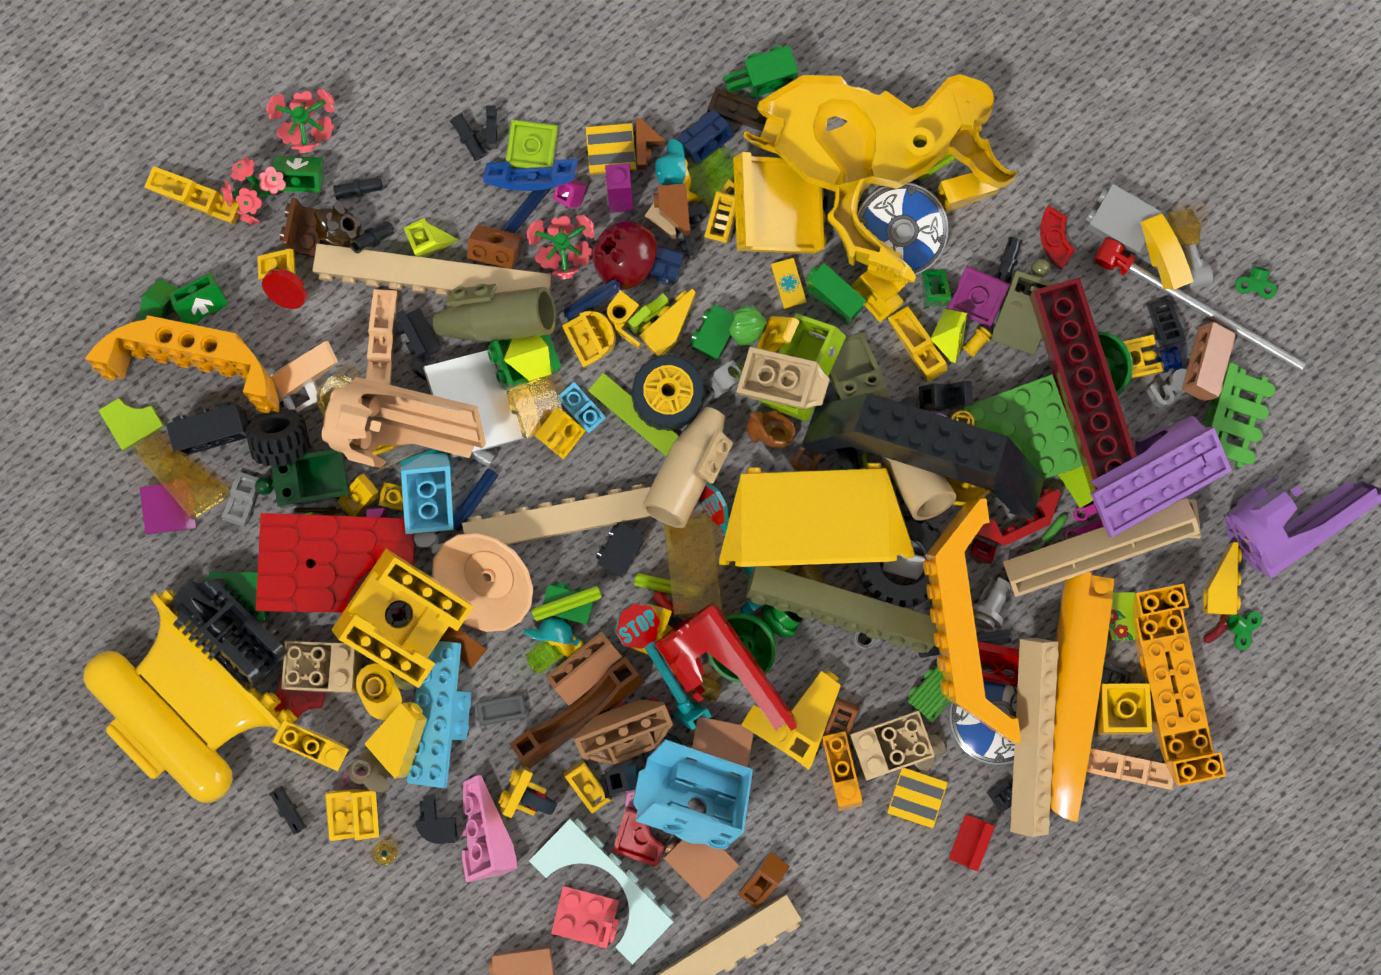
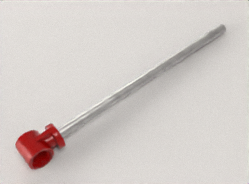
[1093,238,1306,371]

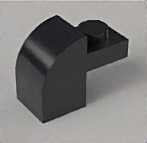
[919,381,973,411]
[600,765,639,799]
[415,794,458,844]

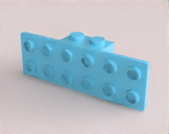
[407,641,471,788]

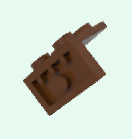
[280,198,322,257]

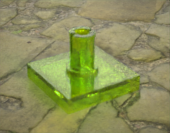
[687,148,735,211]

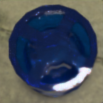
[1156,347,1182,374]

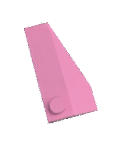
[462,775,518,882]

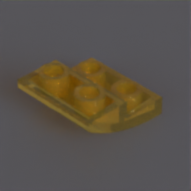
[506,376,563,438]

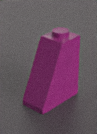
[605,163,634,213]

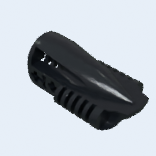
[172,578,287,691]

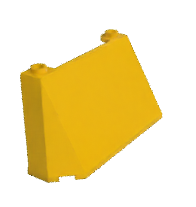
[719,462,914,567]

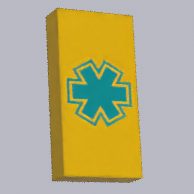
[771,258,807,310]

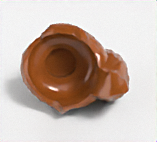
[746,409,796,448]

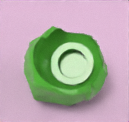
[729,305,767,345]

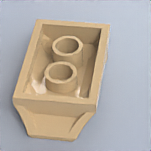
[736,347,829,409]

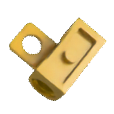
[851,270,908,323]
[607,290,641,349]

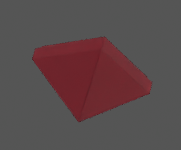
[970,539,996,564]

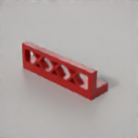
[977,641,1019,687]

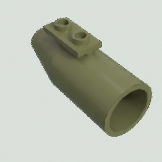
[433,284,556,342]

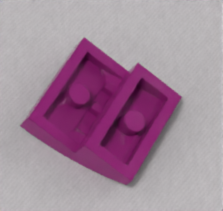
[139,481,197,535]

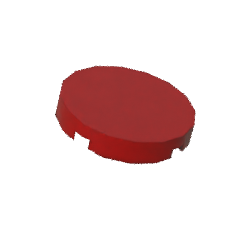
[262,269,308,309]

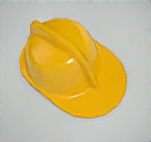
[356,663,402,720]

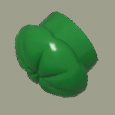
[762,604,803,638]

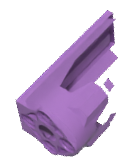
[1090,416,1232,537]
[1225,477,1381,578]

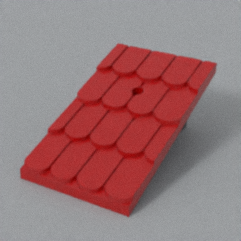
[256,513,415,614]

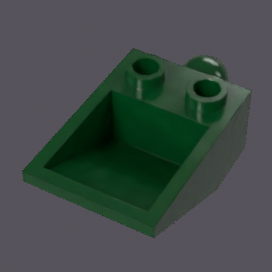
[255,449,349,508]

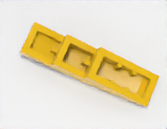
[144,166,240,225]

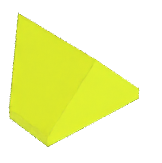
[403,218,460,258]
[931,309,967,363]
[504,336,551,382]

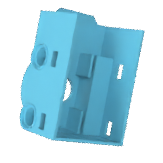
[633,739,753,849]

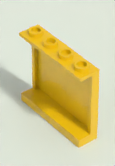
[733,152,826,254]

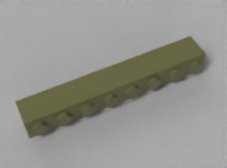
[745,566,937,653]

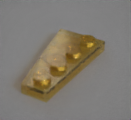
[133,435,230,520]

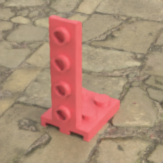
[551,886,619,948]

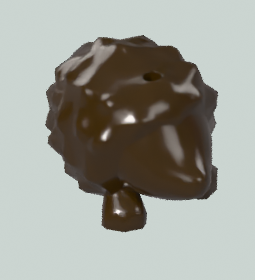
[314,202,362,248]

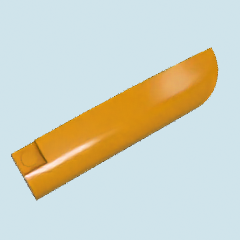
[1050,572,1115,822]

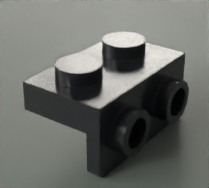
[395,308,441,360]

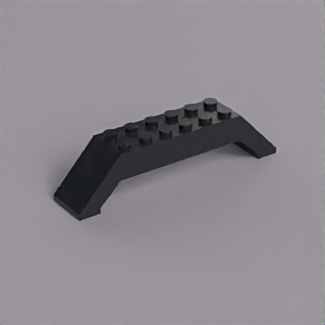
[801,393,1045,520]

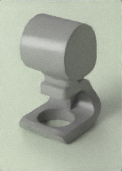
[704,360,742,400]
[1146,369,1187,408]
[414,531,443,555]

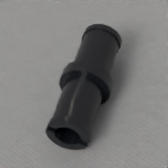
[450,113,487,161]
[333,176,383,200]
[350,221,394,254]
[996,236,1023,283]
[269,786,307,835]

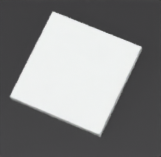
[423,350,541,459]

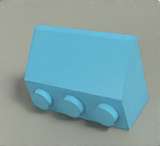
[401,453,454,534]

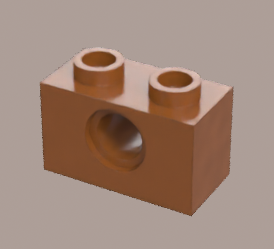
[467,224,522,269]

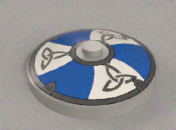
[857,183,948,275]
[949,669,1018,765]

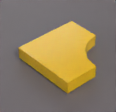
[756,316,799,353]

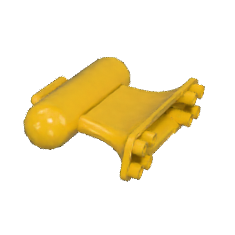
[83,589,298,803]

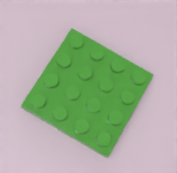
[964,374,1083,496]

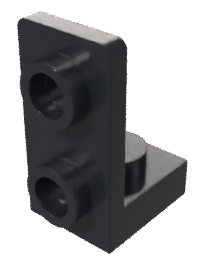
[676,203,707,260]

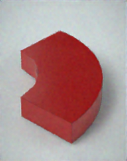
[1040,205,1075,270]

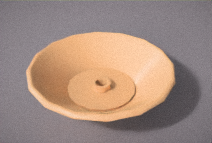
[432,533,533,632]

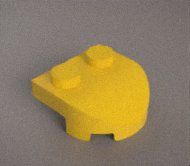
[562,311,616,368]

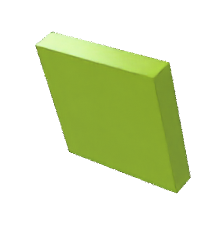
[505,120,558,168]

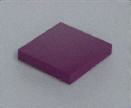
[947,265,1010,327]

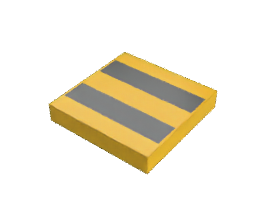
[586,123,636,175]
[887,768,948,828]

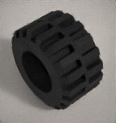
[245,408,310,467]

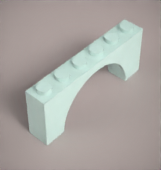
[529,818,674,965]

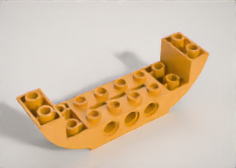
[85,315,279,413]
[1133,584,1226,786]

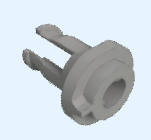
[972,577,1012,630]

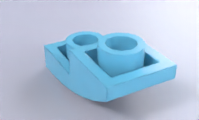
[556,381,606,433]

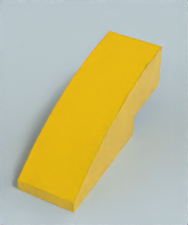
[1140,213,1193,290]
[888,306,948,383]

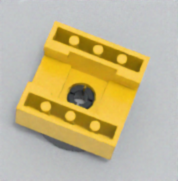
[331,549,473,688]

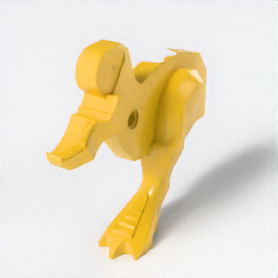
[743,74,1017,285]

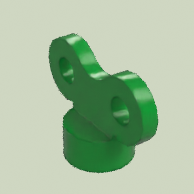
[1235,266,1277,299]
[1227,611,1262,651]

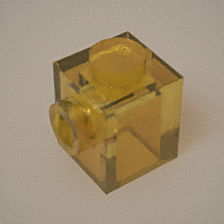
[1168,209,1200,247]

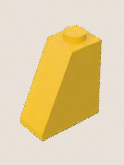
[936,172,999,213]
[365,702,427,779]

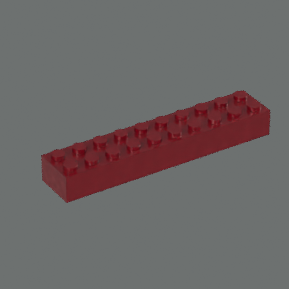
[1029,277,1137,524]

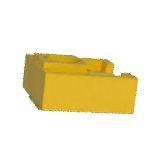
[1123,335,1163,379]
[535,407,586,460]

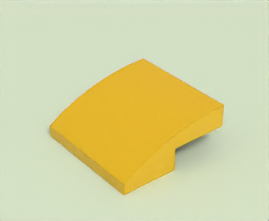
[325,789,379,841]

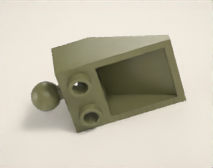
[990,259,1055,355]
[829,332,890,400]

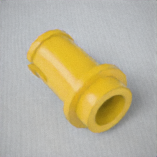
[963,327,992,358]

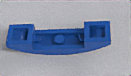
[483,159,578,191]

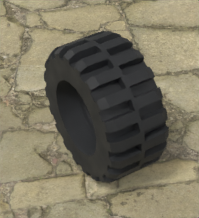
[857,515,940,607]

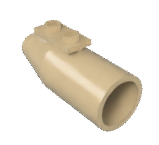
[642,407,733,528]
[881,456,956,520]

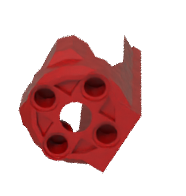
[654,601,797,731]

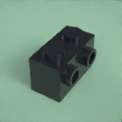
[596,522,646,579]

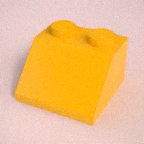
[1097,684,1152,735]

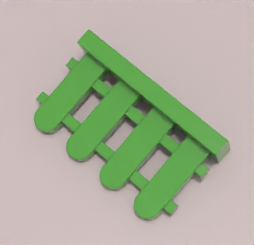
[1203,363,1275,468]

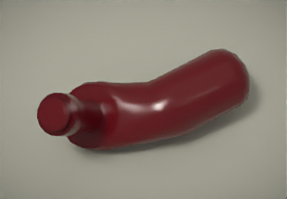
[1203,615,1228,644]

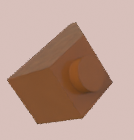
[653,184,690,236]
[738,852,790,909]

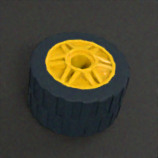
[632,355,704,431]

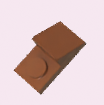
[636,118,665,170]

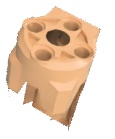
[322,377,486,468]

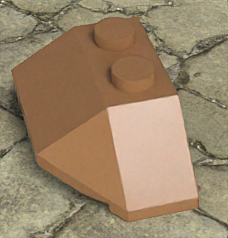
[573,699,673,765]

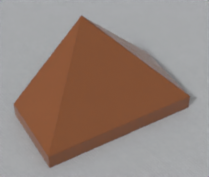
[439,626,487,668]

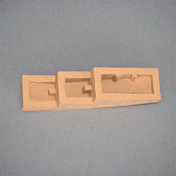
[366,289,398,385]
[271,341,338,403]
[1087,748,1175,790]

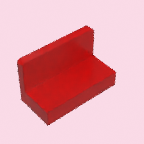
[949,815,995,872]

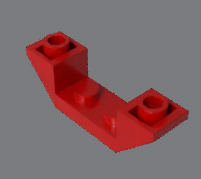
[976,487,1061,546]

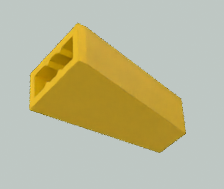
[785,670,841,770]

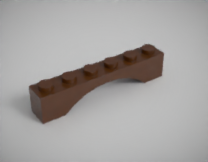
[509,657,645,769]

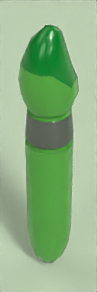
[1031,514,1067,552]

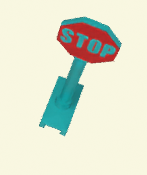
[700,483,765,614]
[615,603,712,730]

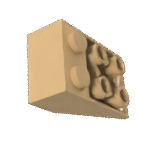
[281,641,362,694]
[849,711,935,781]

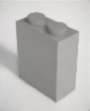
[1086,184,1162,256]

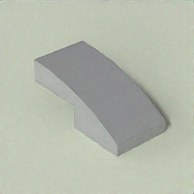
[222,471,259,527]

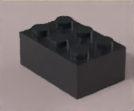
[166,402,249,456]

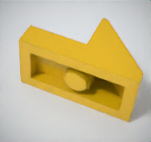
[257,249,296,280]
[337,473,379,516]

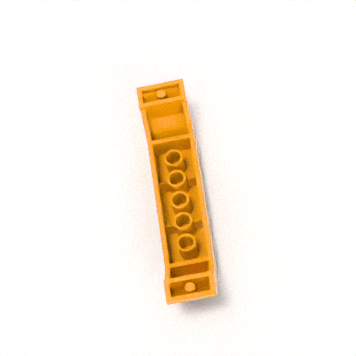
[923,498,1021,744]

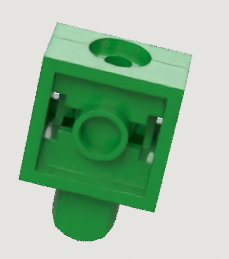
[723,45,798,99]

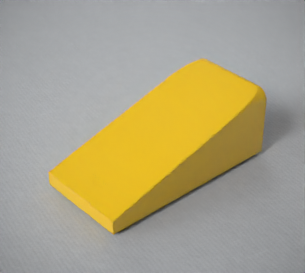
[563,759,611,814]

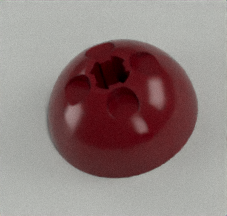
[593,221,657,290]

